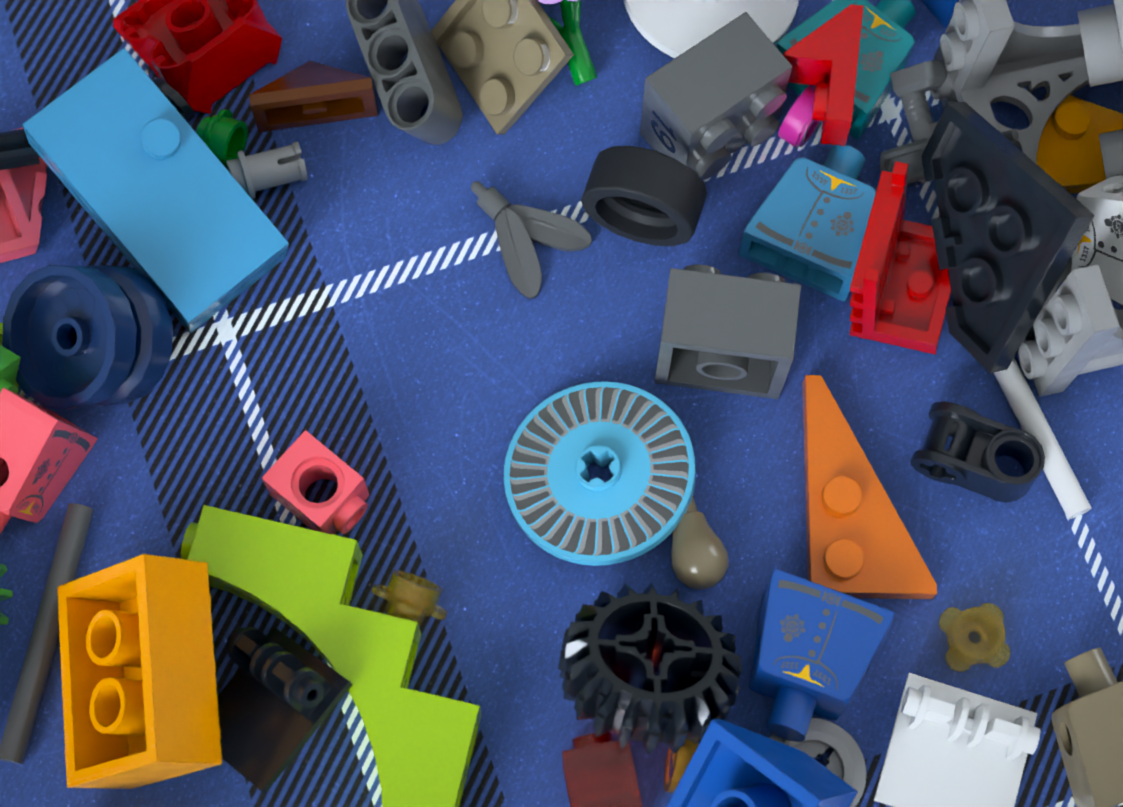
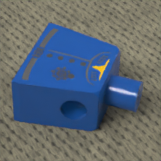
[749,568,895,742]

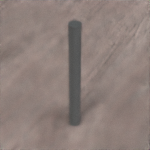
[0,503,94,765]

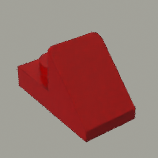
[783,4,864,146]

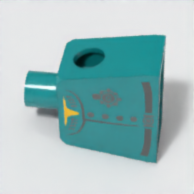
[776,0,916,140]

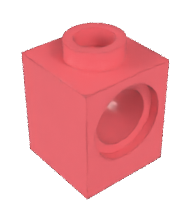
[261,430,369,535]

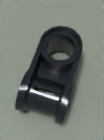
[910,401,1045,503]

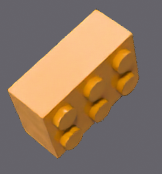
[57,554,222,789]

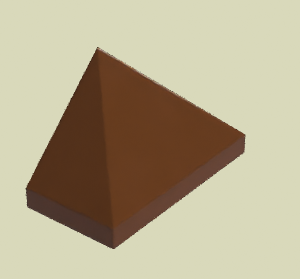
[249,61,378,133]

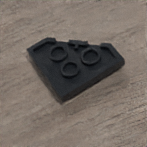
[921,102,1095,373]

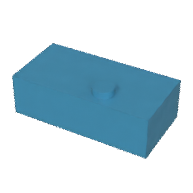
[22,48,289,334]

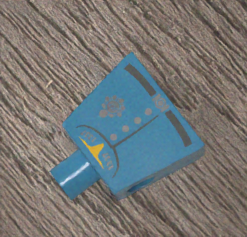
[738,145,876,302]

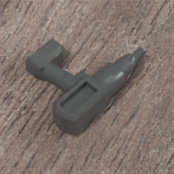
[879,60,1019,188]

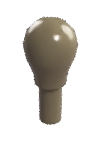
[671,496,729,590]

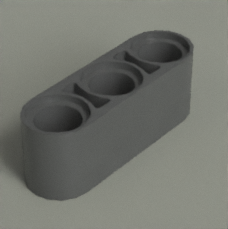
[346,0,463,145]

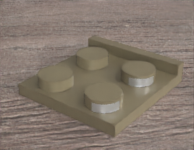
[431,0,574,135]

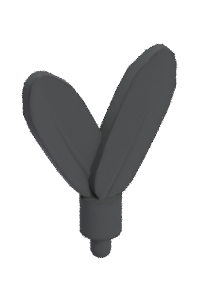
[471,181,592,299]

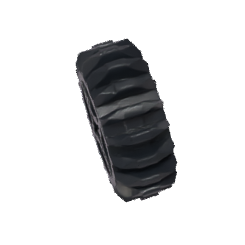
[558,583,742,755]

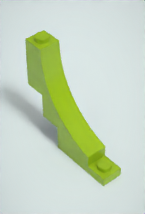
[181,505,482,807]

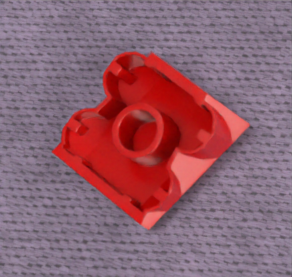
[113,0,282,114]

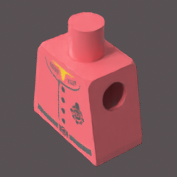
[0,387,98,534]

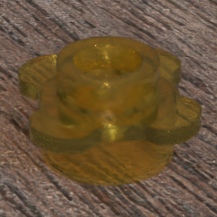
[371,570,448,625]
[938,603,1010,672]

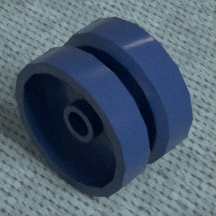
[2,265,173,409]

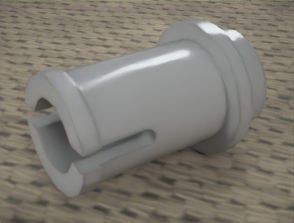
[226,142,308,199]

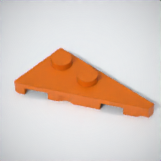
[802,375,937,599]

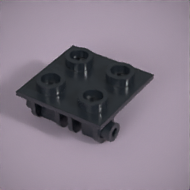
[217,627,353,794]

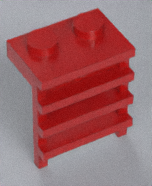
[850,161,952,355]

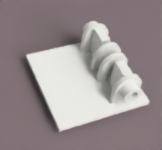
[874,673,1040,807]

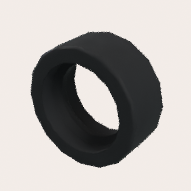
[581,146,707,246]

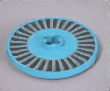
[504,381,696,566]

